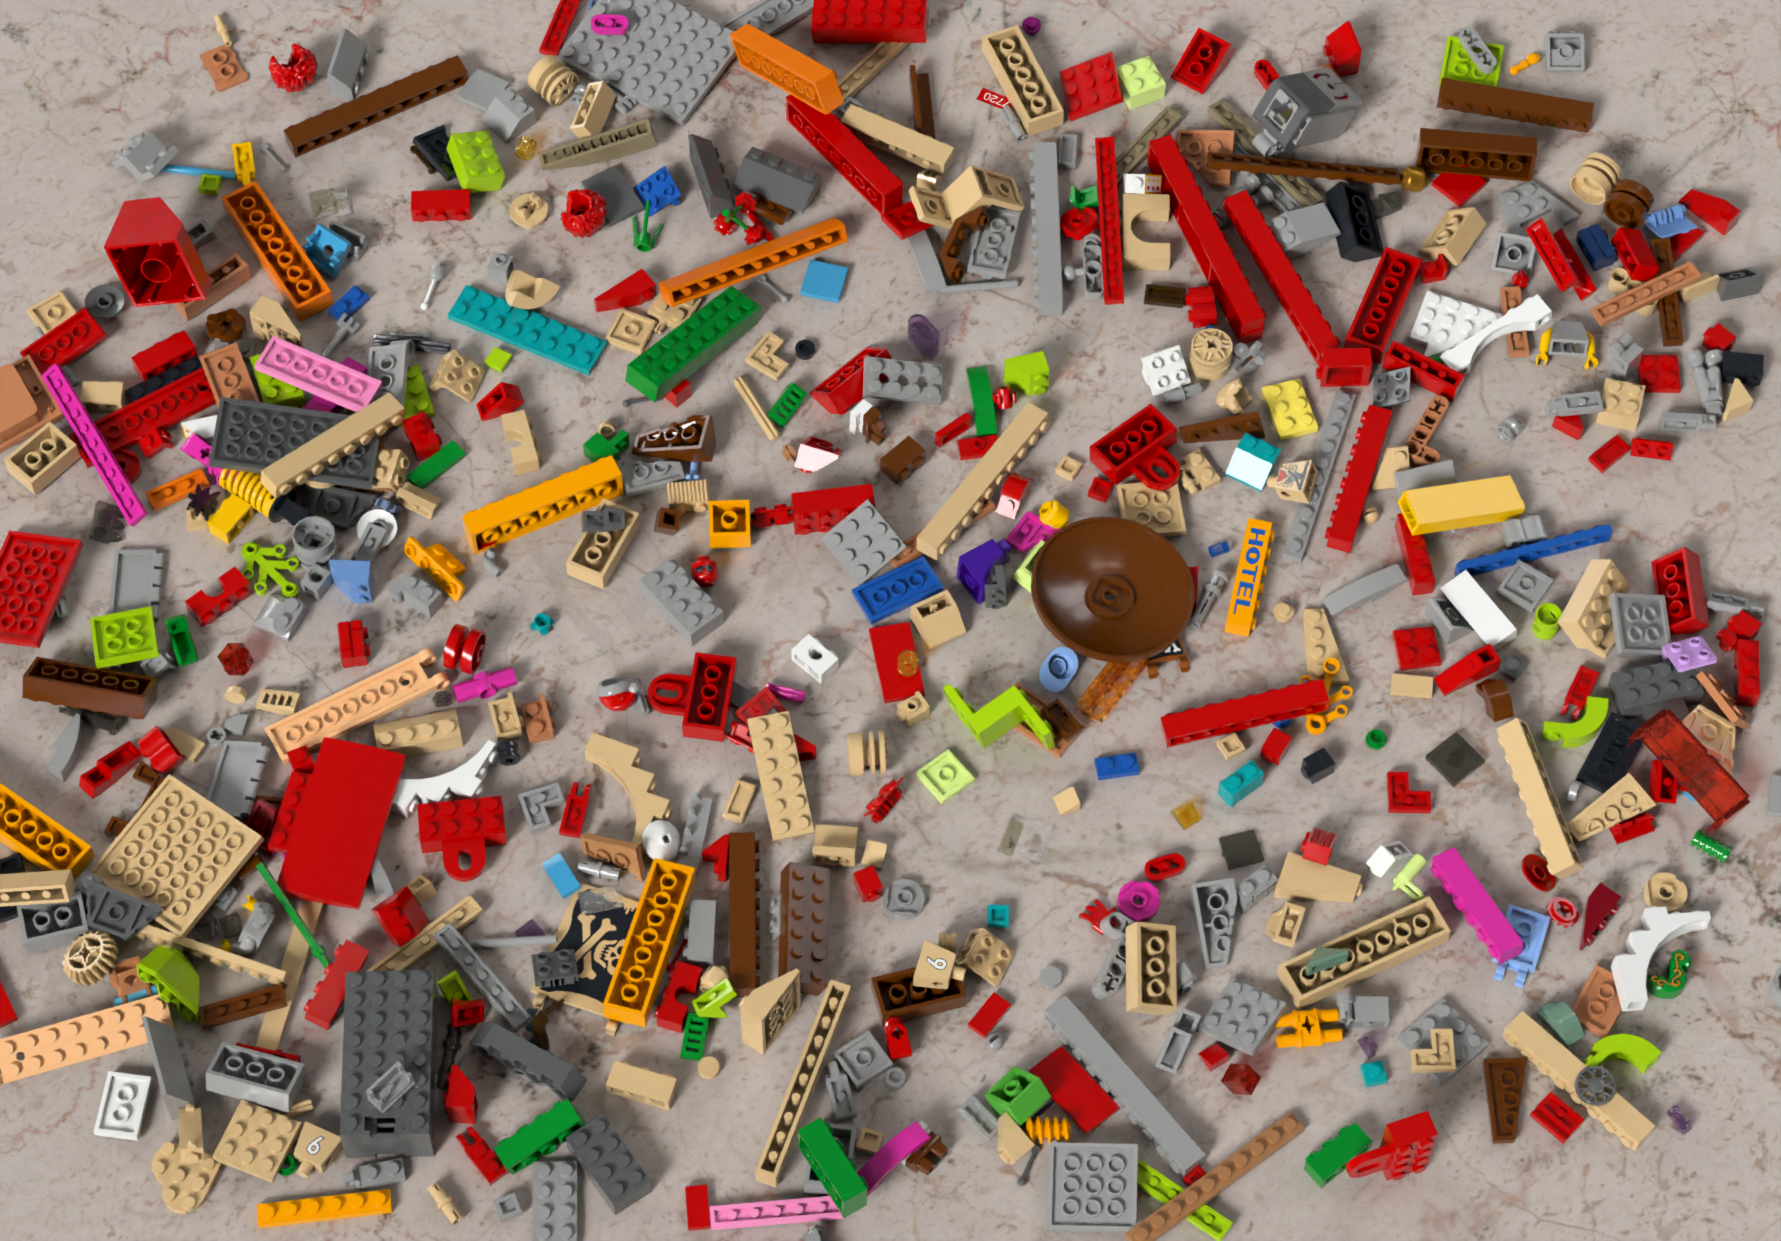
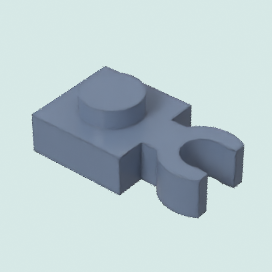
[374,497,404,515]

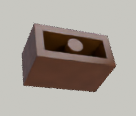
[880,436,926,485]

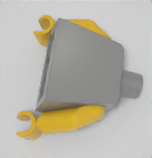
[1536,318,1598,370]

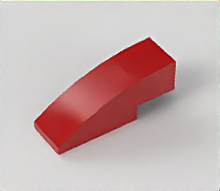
[79,741,143,799]

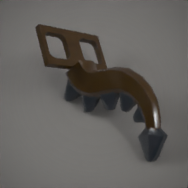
[515,998,565,1075]

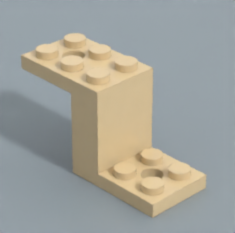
[908,165,1025,229]

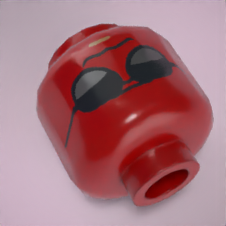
[691,556,718,588]

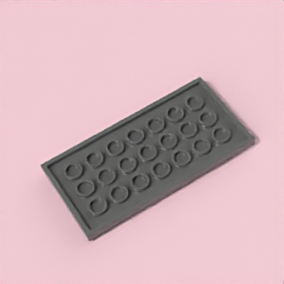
[209,397,380,490]

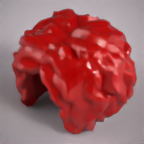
[269,43,318,92]
[560,189,607,239]

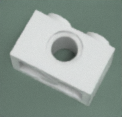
[791,634,839,684]

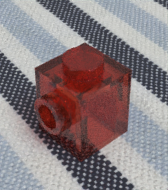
[1221,1063,1261,1095]

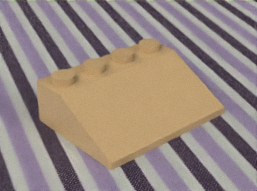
[739,968,801,1055]

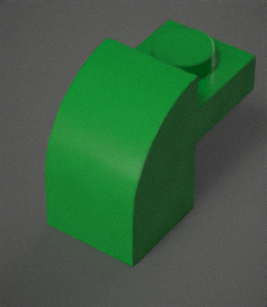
[583,429,629,464]

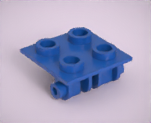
[634,166,681,217]

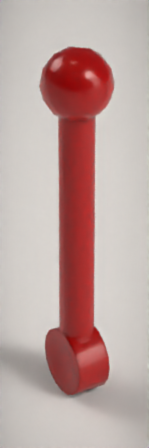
[666,935,688,972]

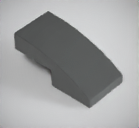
[581,507,625,532]

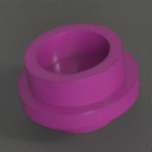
[1022,17,1041,35]

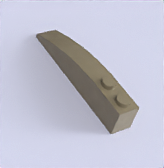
[538,119,658,170]

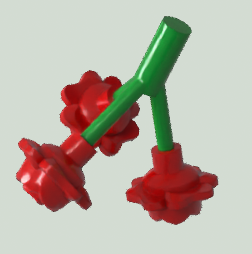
[713,192,764,245]

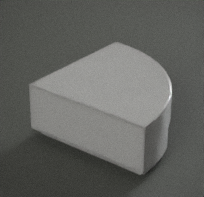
[223,714,249,736]

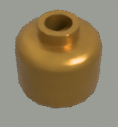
[1399,166,1429,192]

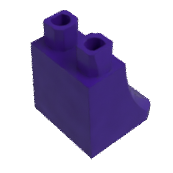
[956,539,1011,604]

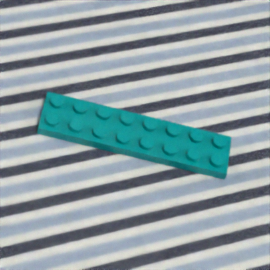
[448,285,607,376]

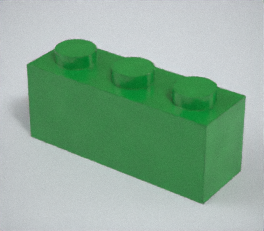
[1304,1122,1373,1188]

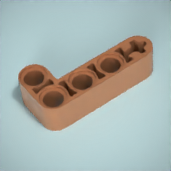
[1404,396,1449,468]

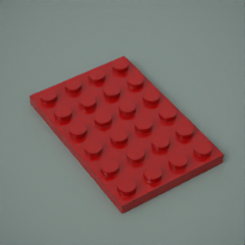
[0,530,84,648]

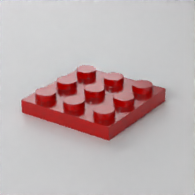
[1059,51,1124,122]

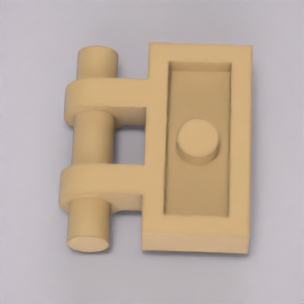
[1179,449,1221,496]

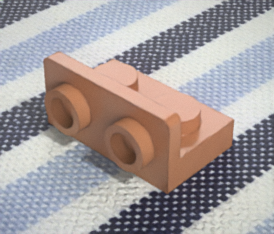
[520,694,557,744]

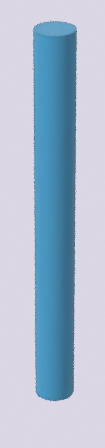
[161,164,236,180]

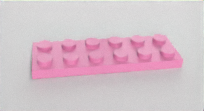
[255,336,382,412]

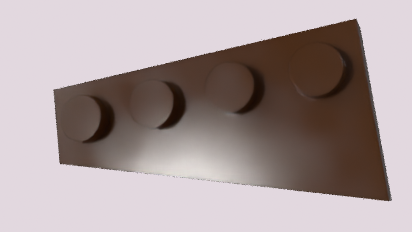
[1179,411,1266,443]

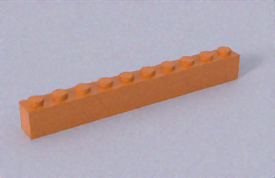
[659,217,848,307]

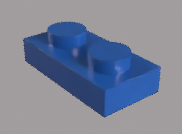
[328,285,370,322]
[1094,753,1140,780]

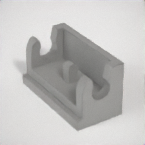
[325,221,368,262]
[366,1061,416,1114]

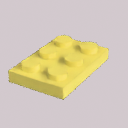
[1261,378,1319,441]

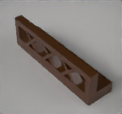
[909,65,935,139]

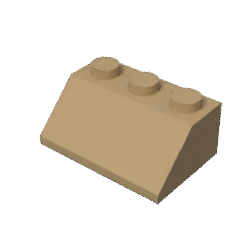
[1418,207,1486,266]

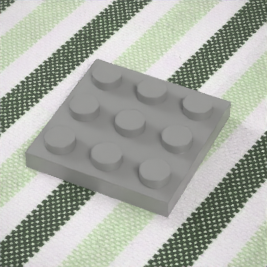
[820,499,906,586]
[1609,593,1671,657]
[1198,978,1288,1057]
[1396,998,1489,1086]

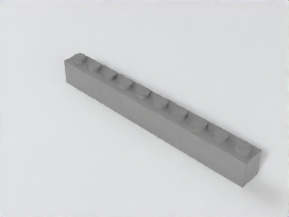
[1029,142,1063,316]
[1044,995,1206,1178]

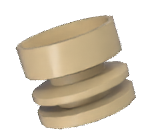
[527,55,579,107]
[1569,152,1622,205]
[1189,328,1233,381]
[847,731,888,776]

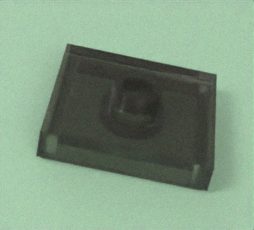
[1425,732,1485,787]

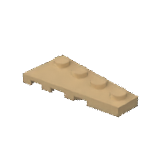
[1302,609,1350,685]
[1567,773,1656,843]

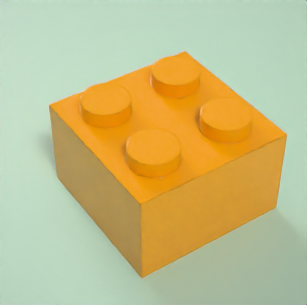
[708,500,751,548]

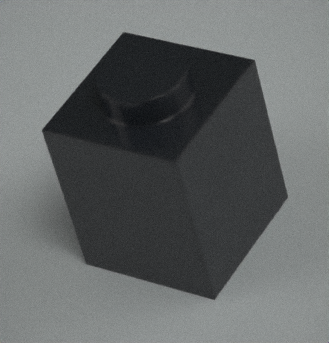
[1301,747,1336,784]

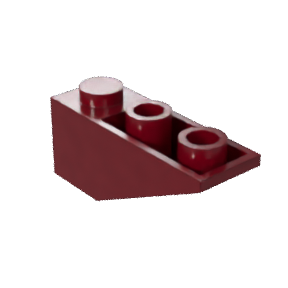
[1579,882,1621,951]

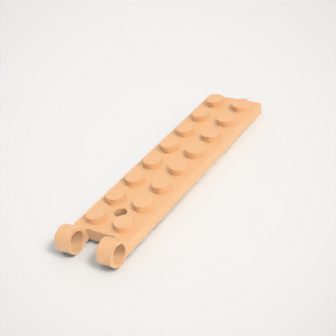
[264,648,450,764]
[0,994,176,1085]

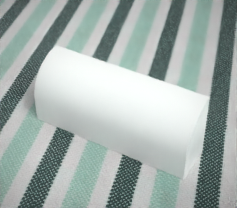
[1440,570,1517,650]

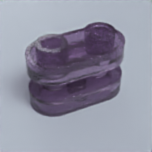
[908,314,940,357]

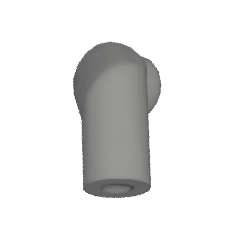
[483,547,503,577]

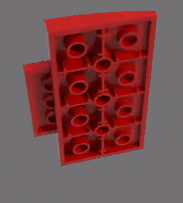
[267,737,407,910]

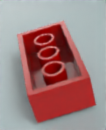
[791,484,875,535]

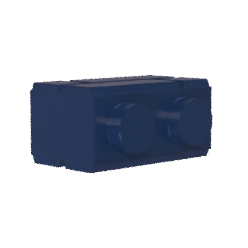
[1575,224,1617,271]

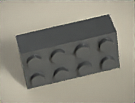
[565,1114,652,1215]

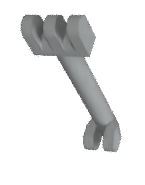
[321,312,360,359]

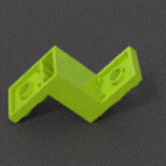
[943,683,1055,751]

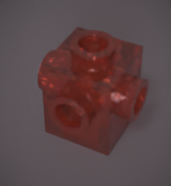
[217,643,255,676]

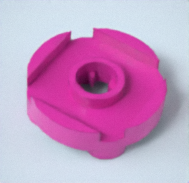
[1117,881,1160,922]

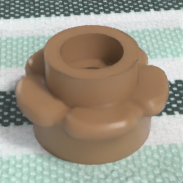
[781,443,798,462]

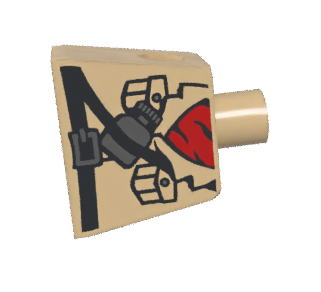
[1267,460,1318,503]

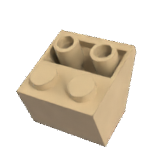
[911,590,966,650]

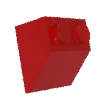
[1323,21,1362,77]
[371,886,429,947]

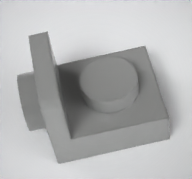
[140,649,178,678]

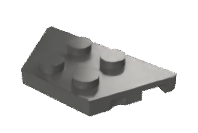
[301,483,377,530]
[86,879,164,942]

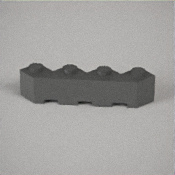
[469,1022,587,1101]

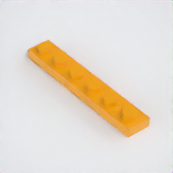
[257,1189,392,1228]

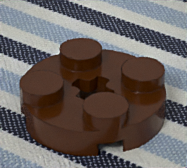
[206,309,246,342]

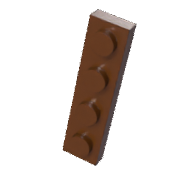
[199,984,288,1030]

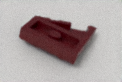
[245,798,279,856]

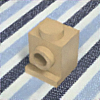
[896,691,930,728]

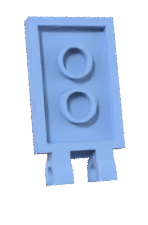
[1492,904,1551,987]

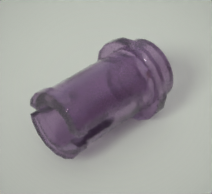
[1666,1105,1692,1134]

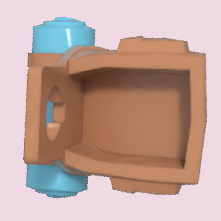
[109,956,158,1007]

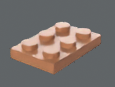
[1696,671,1751,730]
[1572,965,1622,1038]

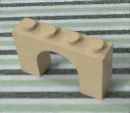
[1118,194,1170,270]

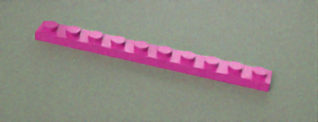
[41,363,148,527]

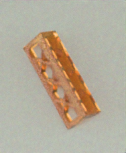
[1077,659,1148,723]

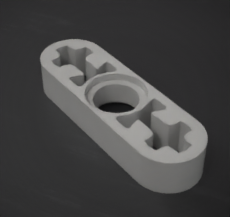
[1458,27,1497,74]

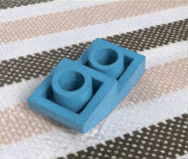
[542,853,582,899]

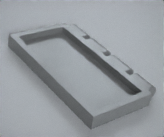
[109,549,164,621]
[206,740,270,820]

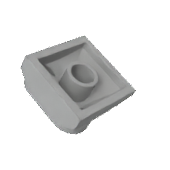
[252,593,308,642]

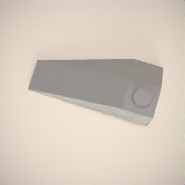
[1189,877,1237,969]

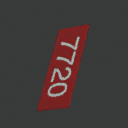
[977,88,1013,110]

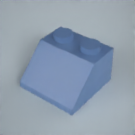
[329,559,375,604]

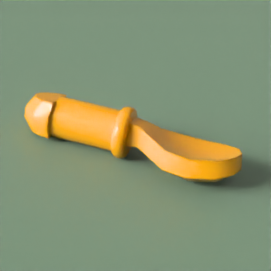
[1510,53,1541,75]

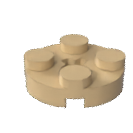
[1643,872,1687,914]

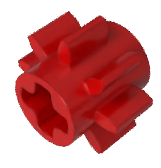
[992,386,1017,409]

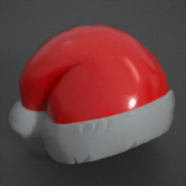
[597,677,640,712]

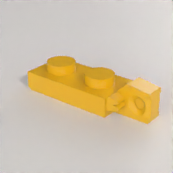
[232,142,256,186]

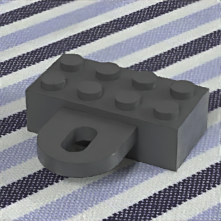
[1608,661,1704,741]

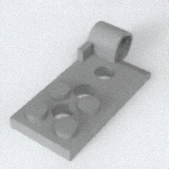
[367,339,415,419]

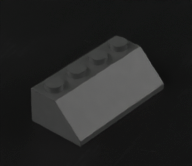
[688,134,735,219]
[733,147,822,214]

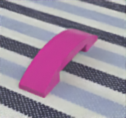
[857,1121,931,1195]

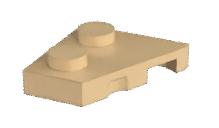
[1371,445,1410,490]

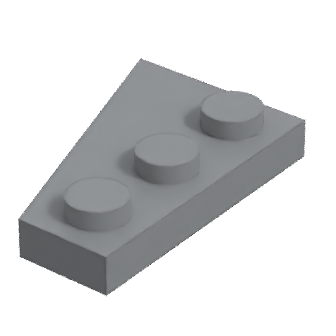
[616,460,686,497]

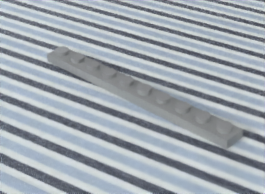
[1281,390,1356,563]

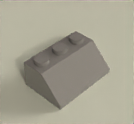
[327,28,370,100]

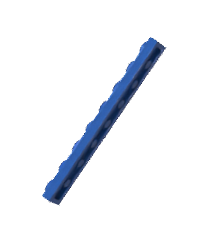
[1454,524,1613,577]

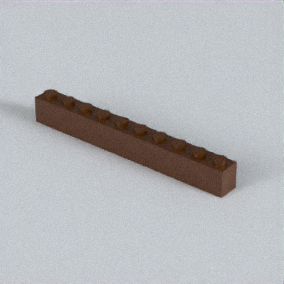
[283,55,469,158]

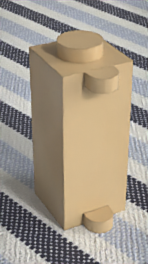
[178,1104,203,1164]

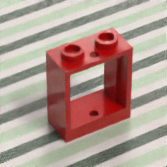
[1316,348,1372,387]

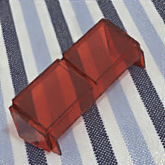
[1626,708,1750,833]

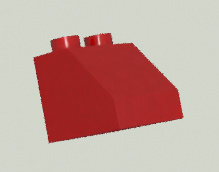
[104,197,212,308]

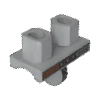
[1232,340,1268,374]

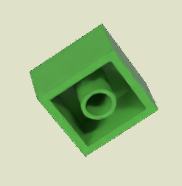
[984,1066,1051,1126]

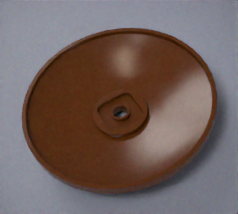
[1031,517,1195,663]

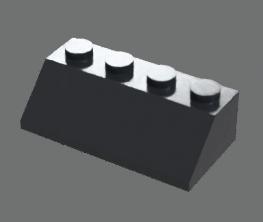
[1325,181,1384,262]

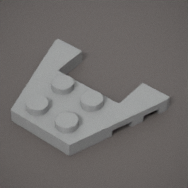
[1498,180,1579,237]

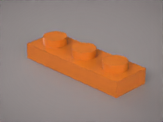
[145,468,210,512]

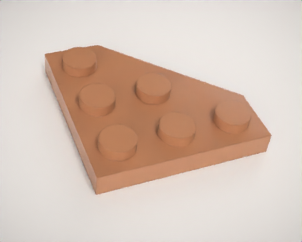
[1176,130,1236,187]

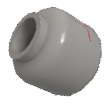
[1176,960,1198,993]

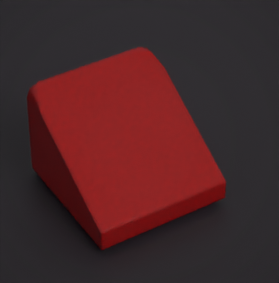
[1198,1043,1229,1072]

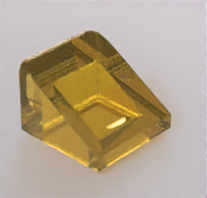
[1170,801,1202,830]

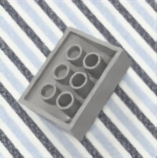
[141,1016,199,1120]

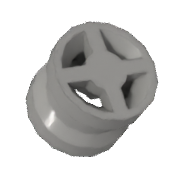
[570,85,587,108]
[1496,417,1521,443]

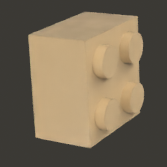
[1596,378,1645,431]

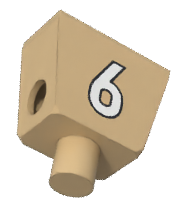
[913,940,967,989]
[294,1121,343,1178]

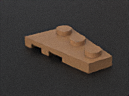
[580,832,646,882]

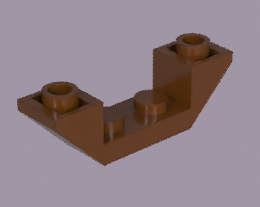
[939,207,991,284]

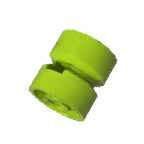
[1532,603,1562,640]

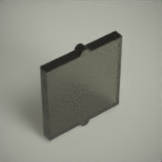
[1218,829,1264,870]

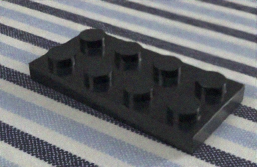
[1575,712,1649,794]

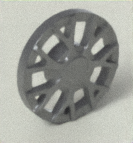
[1575,1066,1616,1106]

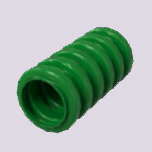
[1691,830,1732,863]

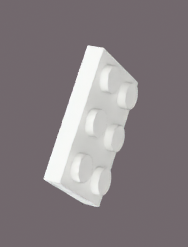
[94,1071,152,1141]

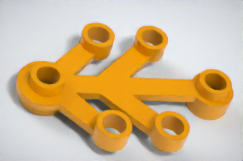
[1299,658,1353,735]

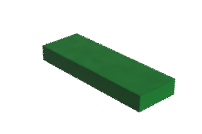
[406,440,466,489]

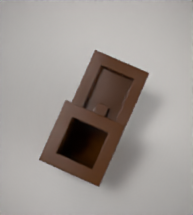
[1475,679,1514,722]

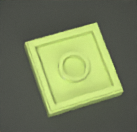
[916,749,975,804]

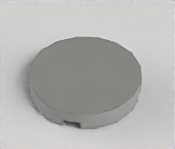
[883,878,926,920]

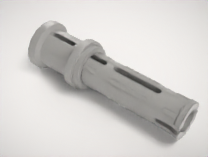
[1188,570,1229,628]

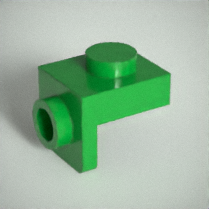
[1069,185,1099,210]

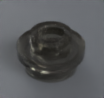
[432,691,453,707]

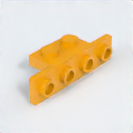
[403,536,466,602]

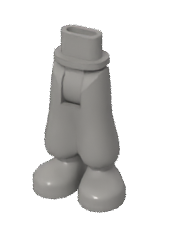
[1212,173,1274,229]
[1685,350,1723,417]

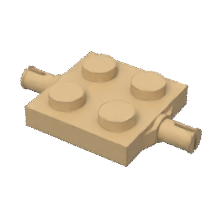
[647,292,702,334]

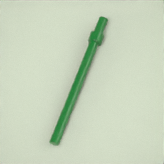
[256,862,331,969]

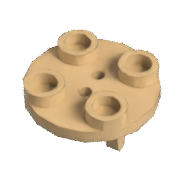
[509,192,549,230]

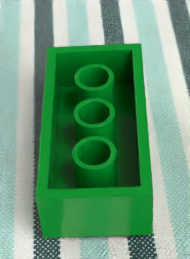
[798,1117,868,1218]

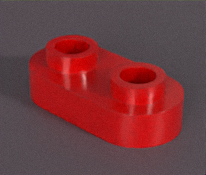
[1144,853,1186,882]

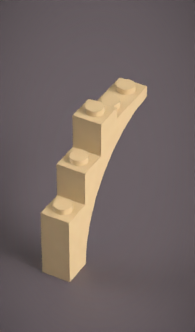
[584,733,673,854]

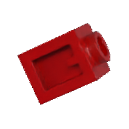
[1419,254,1449,284]

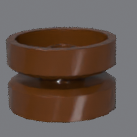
[1603,179,1654,229]

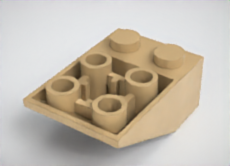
[249,295,304,348]

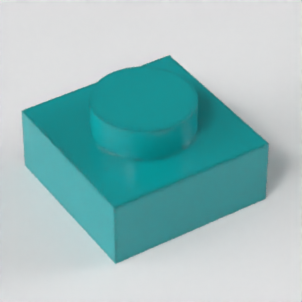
[987,905,1009,928]
[1360,1060,1388,1088]

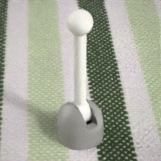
[420,265,446,310]

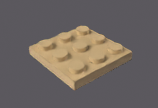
[1116,482,1186,537]
[212,1099,302,1183]

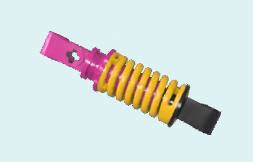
[180,433,315,526]

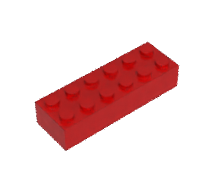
[811,0,929,44]
[1344,247,1423,364]

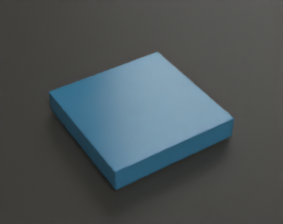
[800,260,848,303]

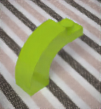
[1541,696,1608,748]
[1583,1034,1662,1075]

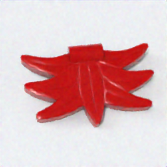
[1079,899,1116,941]

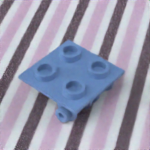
[1645,204,1697,239]

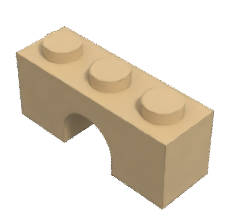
[501,410,542,475]

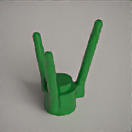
[632,200,663,252]

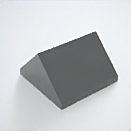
[1712,268,1764,301]

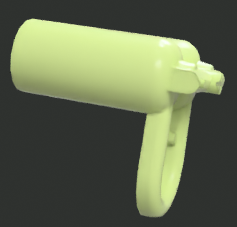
[1392,854,1427,901]

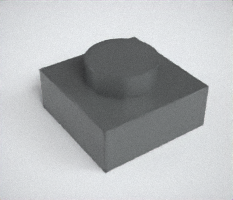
[1498,653,1527,682]

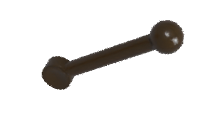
[410,145,435,174]

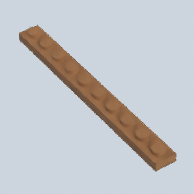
[1124,1112,1305,1241]

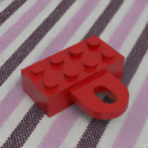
[1090,404,1180,491]
[648,652,737,742]
[417,795,507,882]
[1345,1111,1438,1180]

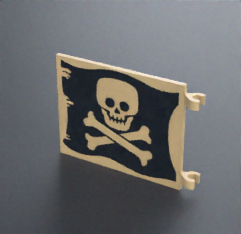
[531,882,639,1037]

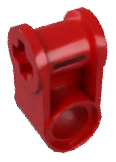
[884,1016,912,1061]

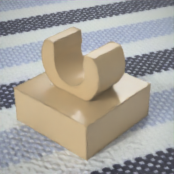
[185,509,208,532]

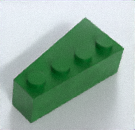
[494,1099,587,1175]

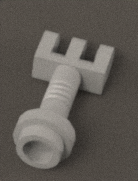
[601,79,638,114]

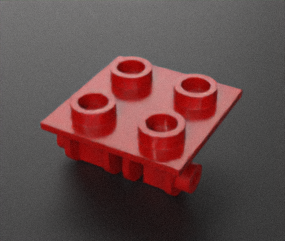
[863,777,903,823]

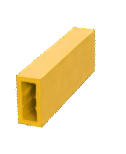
[1398,475,1526,536]

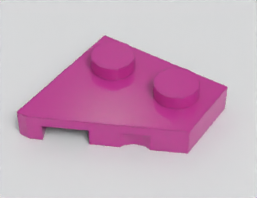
[1006,510,1060,553]

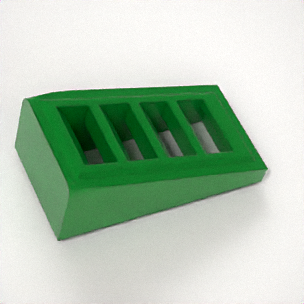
[767,382,807,427]
[680,1013,710,1061]

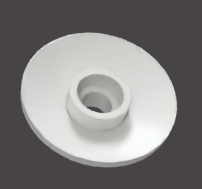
[357,509,397,548]
[642,820,681,861]

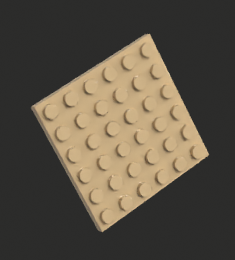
[90,774,264,939]

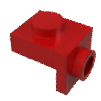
[138,427,174,459]

